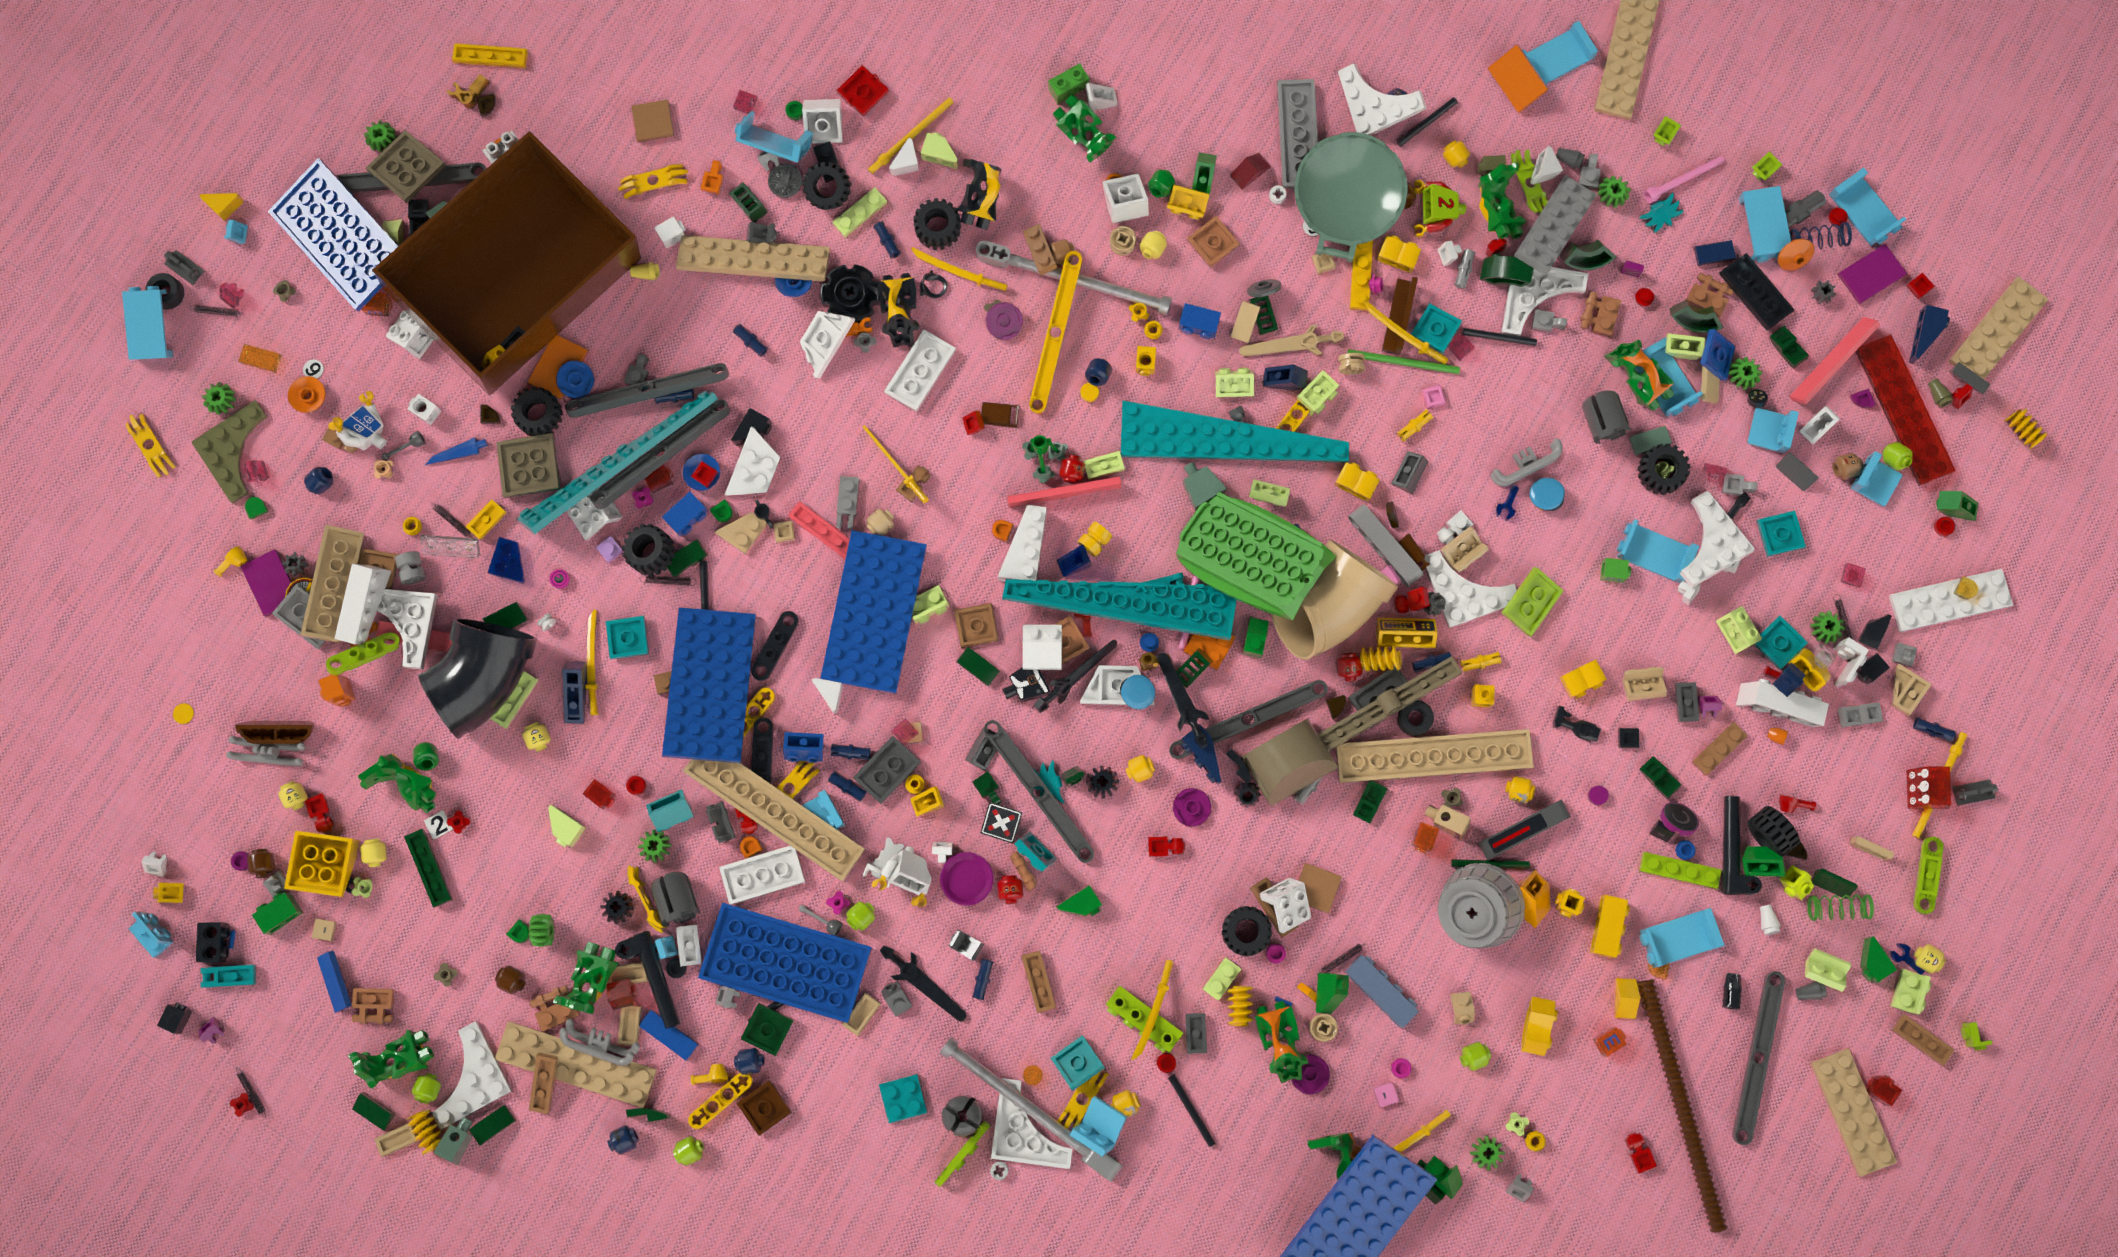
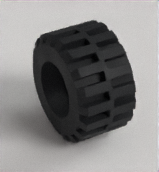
[802,162,852,210]
[913,198,961,250]
[511,386,563,436]
[1637,443,1691,495]
[622,524,676,576]
[1747,806,1800,857]
[1222,906,1272,956]

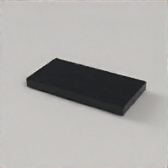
[1719,253,1795,331]

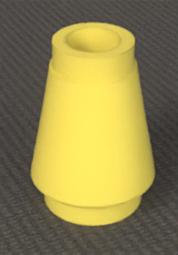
[630,262,660,281]

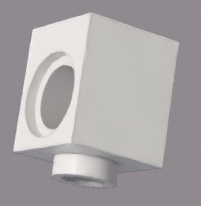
[654,216,686,248]
[407,394,442,426]

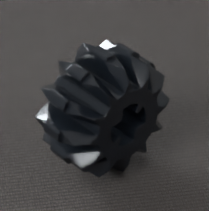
[1086,766,1119,799]
[600,891,634,924]

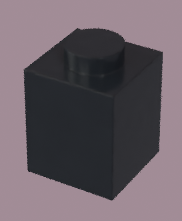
[1856,653,1890,685]
[157,1002,192,1034]

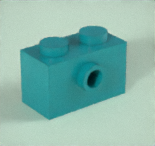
[646,789,694,832]

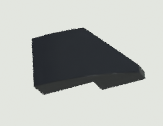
[1858,614,1892,649]
[1226,748,1252,784]

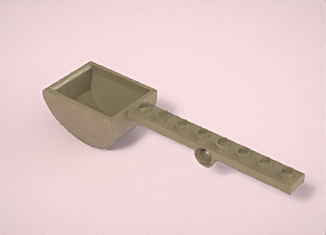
[1241,656,1462,807]

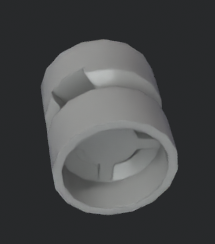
[395,551,426,585]

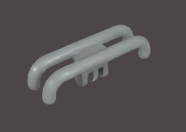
[1490,438,1563,487]
[226,736,306,766]
[559,1019,640,1066]

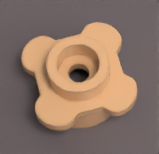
[374,460,393,479]

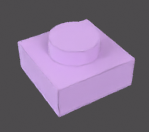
[596,536,624,563]

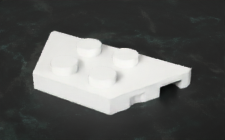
[800,311,856,378]
[725,426,781,496]
[1080,665,1154,706]

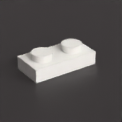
[676,925,702,967]

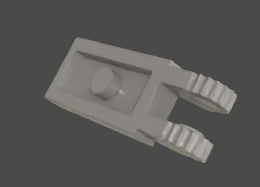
[836,476,860,530]

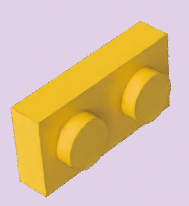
[465,499,507,540]

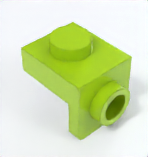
[1653,116,1681,146]
[1752,151,1783,181]
[1961,1022,1993,1050]

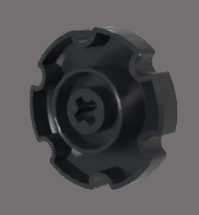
[820,264,880,323]

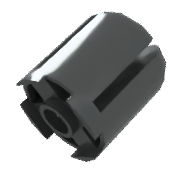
[1582,390,1631,444]
[651,872,700,927]
[942,1095,983,1137]

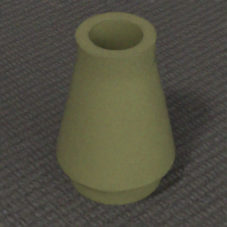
[1928,378,1953,408]

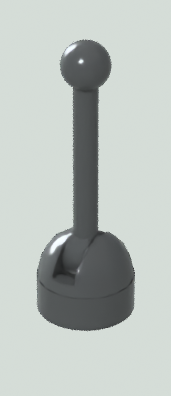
[381,431,426,461]

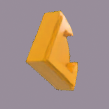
[1296,982,1317,1003]

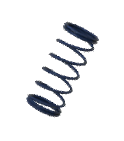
[1789,222,1852,250]

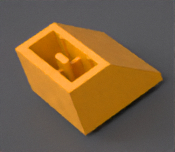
[1518,870,1551,928]

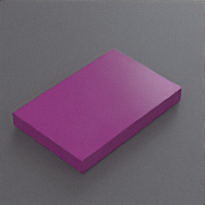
[1837,244,1907,305]
[240,549,292,617]

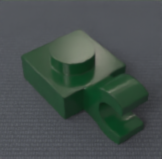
[972,771,1001,805]

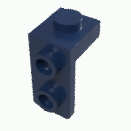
[1772,663,1806,697]

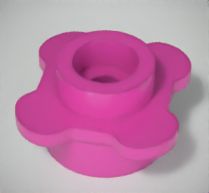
[1369,274,1383,296]
[632,487,654,509]
[826,891,850,915]

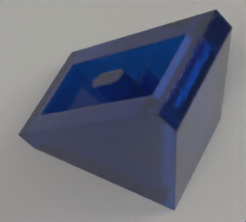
[1056,544,1091,577]

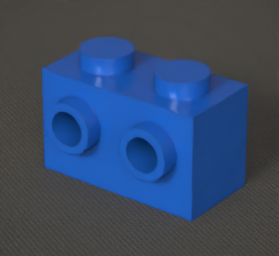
[1178,303,1221,339]
[662,491,708,537]
[783,732,824,763]

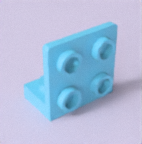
[1747,408,1799,453]
[1851,451,1902,507]
[802,790,845,830]
[128,911,173,958]
[1070,1096,1127,1157]

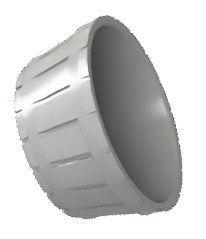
[1438,863,1525,948]

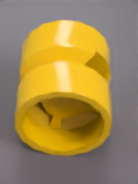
[1077,521,1113,557]

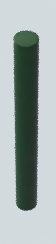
[1451,859,1530,869]

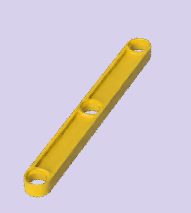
[1029,251,1082,414]

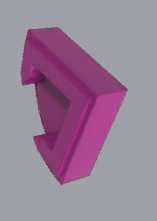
[1849,389,1876,408]

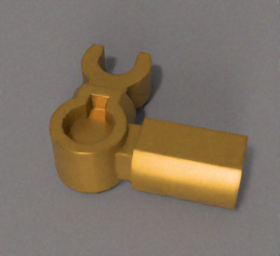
[447,74,490,108]
[1139,652,1171,671]

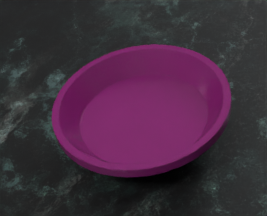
[940,852,993,906]

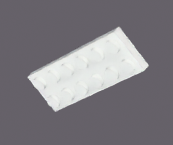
[1889,569,2013,632]

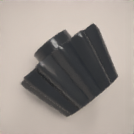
[1234,782,1261,808]

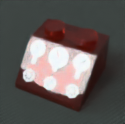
[1906,766,1951,809]

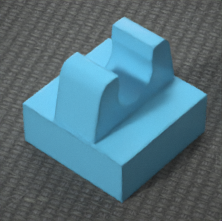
[224,220,248,244]
[654,936,678,959]

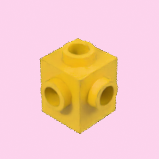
[1554,888,1585,918]

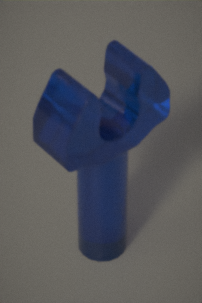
[1495,485,1519,521]
[1890,943,1925,975]

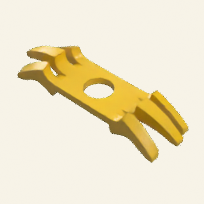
[618,164,688,199]
[125,414,176,478]
[777,761,820,799]
[627,865,668,933]
[1057,1071,1109,1129]

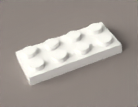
[884,330,956,412]
[719,846,805,905]

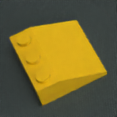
[284,830,360,897]

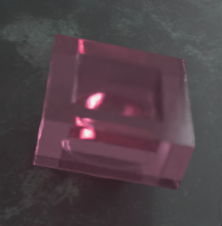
[1841,563,1866,588]

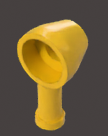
[213,546,247,577]
[690,1064,728,1085]

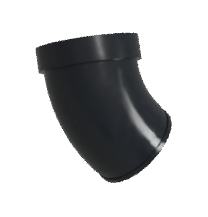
[418,618,537,739]

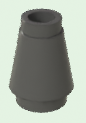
[1556,148,1585,169]
[1795,981,1827,1000]

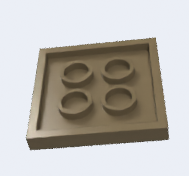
[366,130,446,204]
[496,433,560,498]

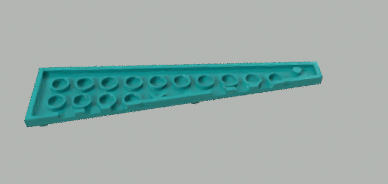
[516,391,718,535]
[1121,400,1349,462]
[1002,579,1237,641]

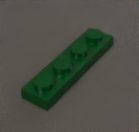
[404,829,453,908]

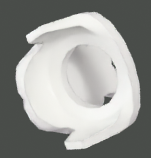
[863,837,904,888]

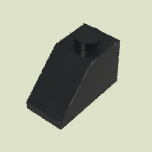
[731,408,772,446]

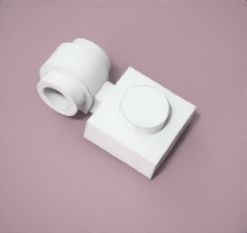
[1437,510,1474,545]

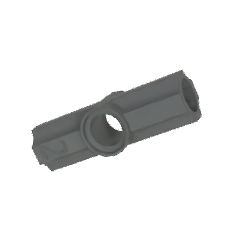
[1785,190,1827,228]

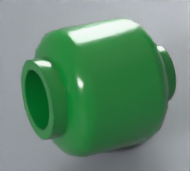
[1148,170,1175,198]
[412,742,439,771]

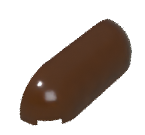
[235,721,314,744]

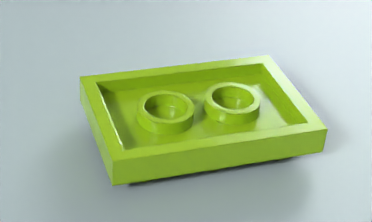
[1501,567,1564,637]

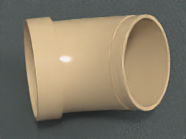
[1272,539,1399,660]

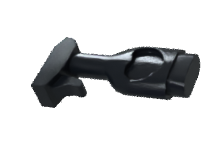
[1553,706,1601,742]

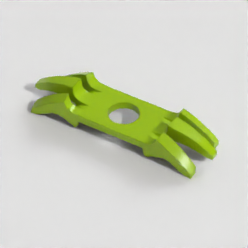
[1511,149,1548,214]

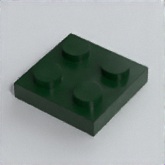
[741,1002,794,1056]

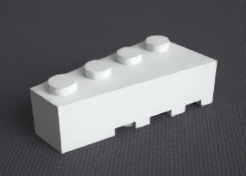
[998,505,1047,582]
[334,564,391,644]
[1736,679,1829,727]

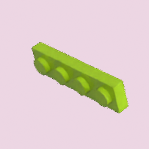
[1639,852,1722,889]

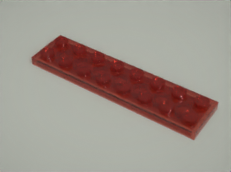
[1855,334,1956,486]

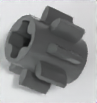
[1811,280,1836,304]
[282,552,308,577]
[1423,591,1446,616]

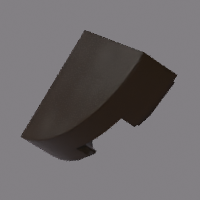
[476,94,496,117]
[480,404,501,424]
[1386,501,1399,528]
[1326,695,1346,719]
[1786,842,1807,860]

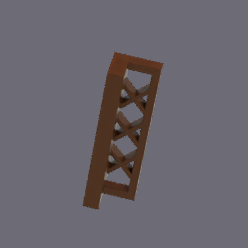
[1382,277,1418,355]

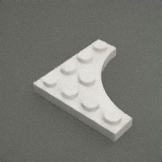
[1338,63,1427,136]
[1501,267,1588,336]
[1680,490,1755,588]
[1422,550,1517,628]
[377,589,438,670]
[432,1021,512,1130]
[991,1078,1073,1169]

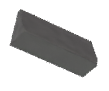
[1949,362,1990,394]
[1391,451,1428,494]
[1776,452,1818,491]
[965,727,997,771]

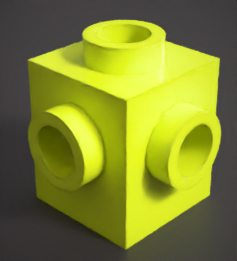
[1780,865,1815,900]

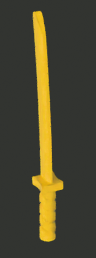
[911,247,1008,292]
[1365,302,1448,364]
[862,425,929,503]
[585,609,598,716]
[1131,960,1173,1060]
[1393,1109,1451,1152]

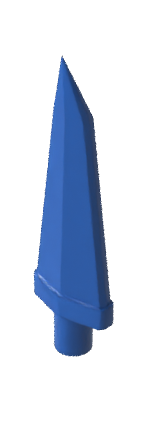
[425,437,488,465]

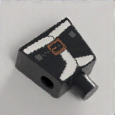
[1002,667,1051,703]

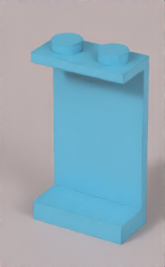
[1523,21,1598,84]
[735,111,814,163]
[1829,167,1906,246]
[1739,186,1791,263]
[122,286,173,360]
[1636,337,1703,417]
[1616,519,1699,583]
[1639,908,1725,968]

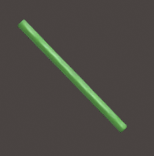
[1347,349,1460,374]

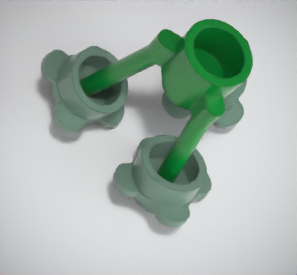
[1022,435,1068,483]

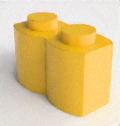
[1377,235,1421,273]
[1334,462,1380,502]
[1789,648,1831,692]
[1559,659,1607,699]

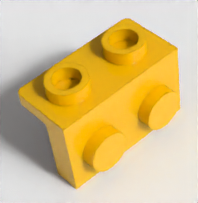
[1167,184,1210,220]

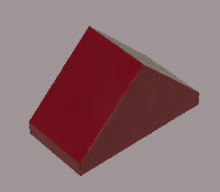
[1230,153,1271,190]

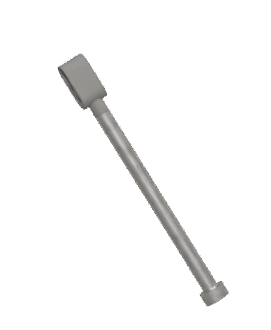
[976,241,1172,316]
[939,1036,1123,1182]

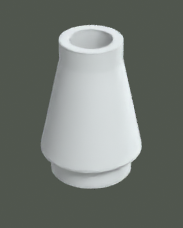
[1760,905,1781,935]

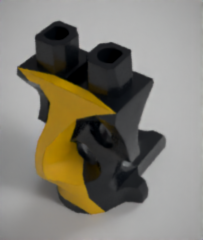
[957,159,1002,230]
[879,273,919,348]

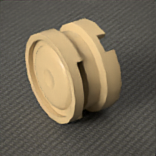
[1110,226,1136,256]
[1338,353,1365,375]
[1309,1014,1338,1042]

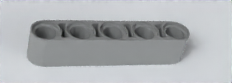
[1348,504,1424,587]

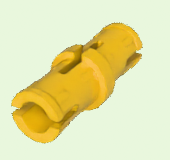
[1397,409,1433,442]
[1460,652,1501,672]

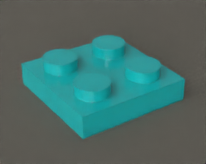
[1411,303,1462,354]
[1756,511,1806,557]
[1753,615,1808,670]
[606,616,649,660]
[1014,832,1057,872]
[1051,1035,1105,1091]
[879,1074,927,1123]

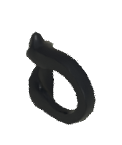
[920,270,947,299]

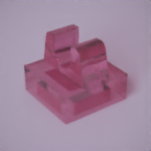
[733,90,758,114]
[220,282,244,309]
[1448,334,1475,361]
[244,460,270,482]
[1703,463,1727,483]
[891,718,919,746]

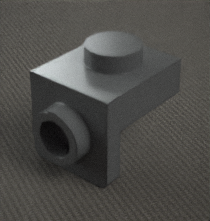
[746,222,777,244]
[949,929,984,961]
[881,981,913,1017]

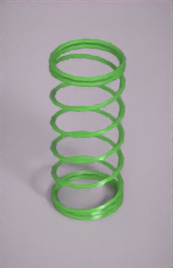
[1807,894,1874,921]

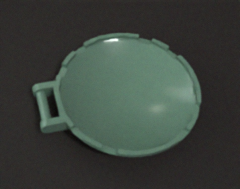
[1294,132,1408,262]

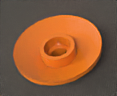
[1778,239,1815,271]
[288,376,326,413]

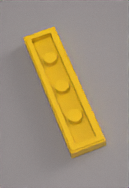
[452,43,528,68]

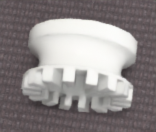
[1269,185,1286,205]
[537,613,556,632]
[990,1161,1008,1180]

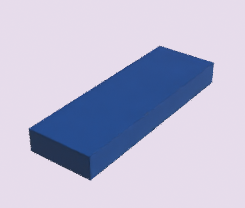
[317,950,352,1013]
[639,1010,699,1061]

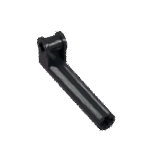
[1722,796,1762,895]
[615,931,680,1029]

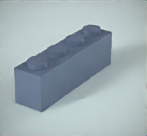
[1344,955,1419,1028]

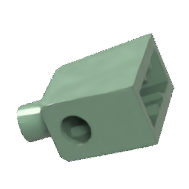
[1183,462,1227,511]
[434,1117,473,1166]

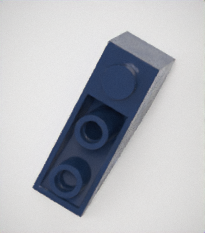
[1181,724,1221,785]

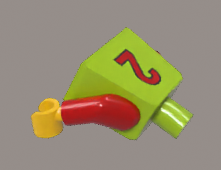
[1414,180,1467,238]

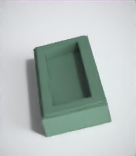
[1628,426,1672,456]

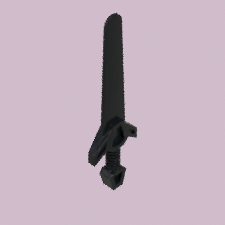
[1034,640,1117,713]
[1157,653,1209,749]
[880,945,966,1022]

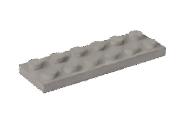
[1277,79,1318,189]
[1514,175,1597,276]

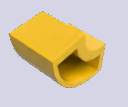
[1521,996,1558,1056]

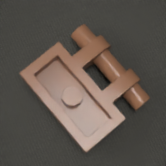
[1686,272,1734,317]
[1581,292,1621,337]
[1010,851,1037,892]
[530,985,580,1032]
[352,988,395,1025]

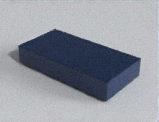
[1694,240,1736,266]

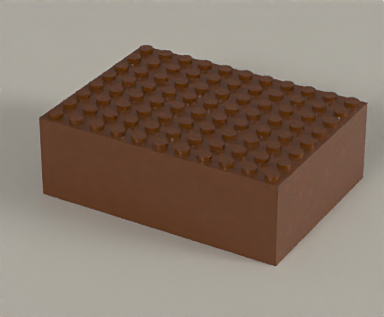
[372,131,641,396]

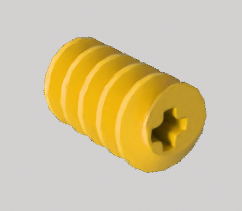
[2004,408,2047,450]
[1360,646,1402,671]
[1228,986,1253,1026]
[406,1109,442,1155]

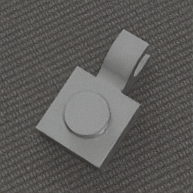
[1579,153,1601,189]
[1532,309,1567,333]
[1722,473,1757,496]

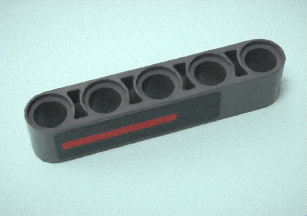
[1478,799,1571,860]

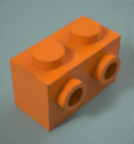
[318,674,356,707]

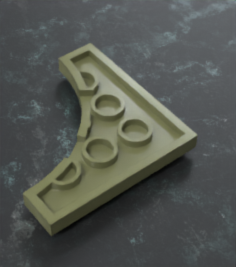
[192,400,267,504]

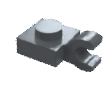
[624,353,649,385]

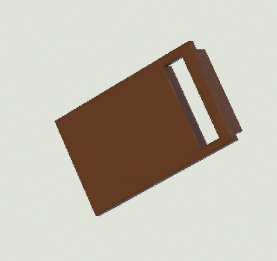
[981,402,1019,428]
[1398,533,1431,571]

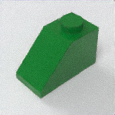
[1192,152,1217,197]
[1936,491,1979,521]
[1242,617,1269,658]
[1742,846,1786,876]
[1057,885,1102,917]
[1860,936,1897,983]
[1316,973,1349,1014]

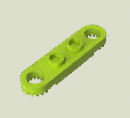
[326,632,400,675]
[1913,837,1944,914]
[934,1120,991,1188]

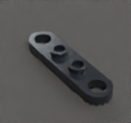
[751,611,799,681]
[751,717,774,784]

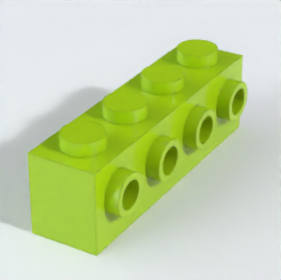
[1106,985,1183,1053]

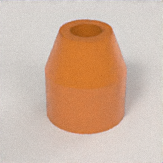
[1767,728,1788,745]

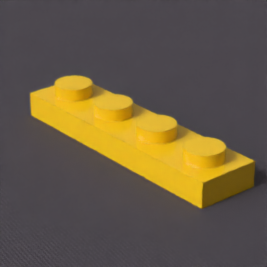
[1349,240,1373,311]

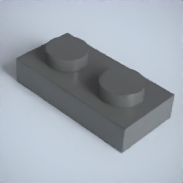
[1675,682,1699,722]
[1185,1013,1207,1054]

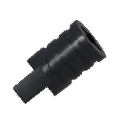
[1722,973,1742,1010]

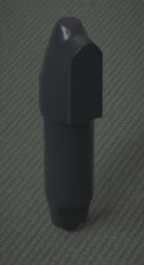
[1727,493,1750,519]

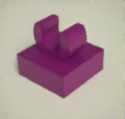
[1698,696,1722,717]
[199,1016,224,1044]

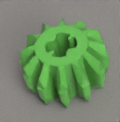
[364,120,397,153]
[1598,175,1631,208]
[1728,357,1762,390]
[202,382,236,415]
[1810,611,1845,644]
[638,829,672,863]
[529,914,555,947]
[1470,1135,1505,1170]

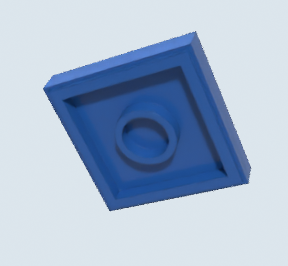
[1700,329,1736,381]

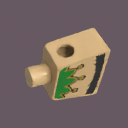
[1425,805,1471,841]

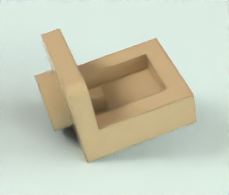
[1450,992,1475,1025]

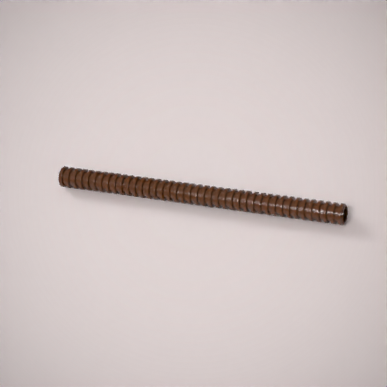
[1637,979,1728,1233]

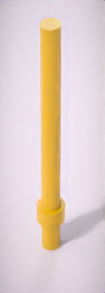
[868,97,954,174]
[1912,732,1968,839]

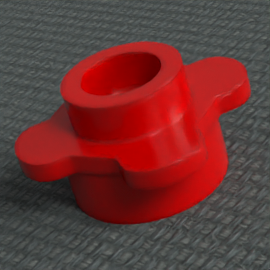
[446,810,470,834]
[230,1093,254,1117]

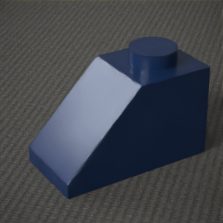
[1263,364,1308,391]

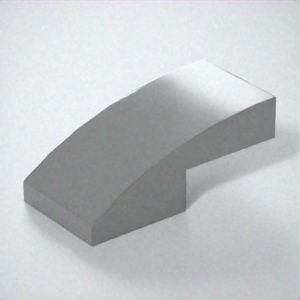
[1838,702,1883,728]

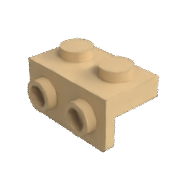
[1441,527,1489,572]
[1622,667,1667,701]

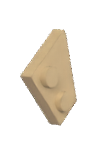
[715,512,768,555]
[1892,664,1932,717]

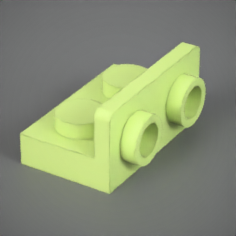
[1215,368,1254,397]
[1297,370,1339,416]
[1249,479,1290,507]
[912,585,949,624]
[1716,606,1762,654]
[1805,949,1851,992]
[1890,969,1931,1014]

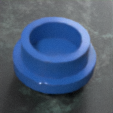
[1140,633,1159,652]
[1675,840,1696,860]

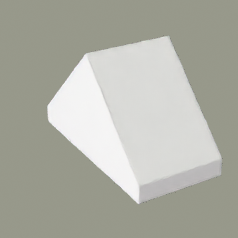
[1086,83,1118,111]
[889,138,919,176]
[1530,146,1563,185]
[1799,406,1840,444]
[812,678,843,714]

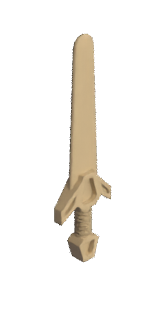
[1239,324,1344,356]

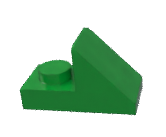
[1424,1155,1463,1199]

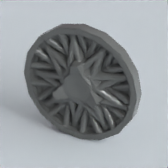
[768,164,802,198]
[1247,279,1282,297]

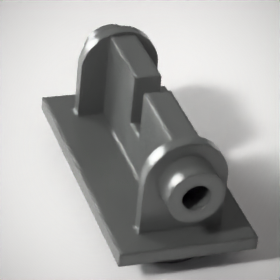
[164,250,205,285]
[1952,779,1998,806]
[706,801,735,843]

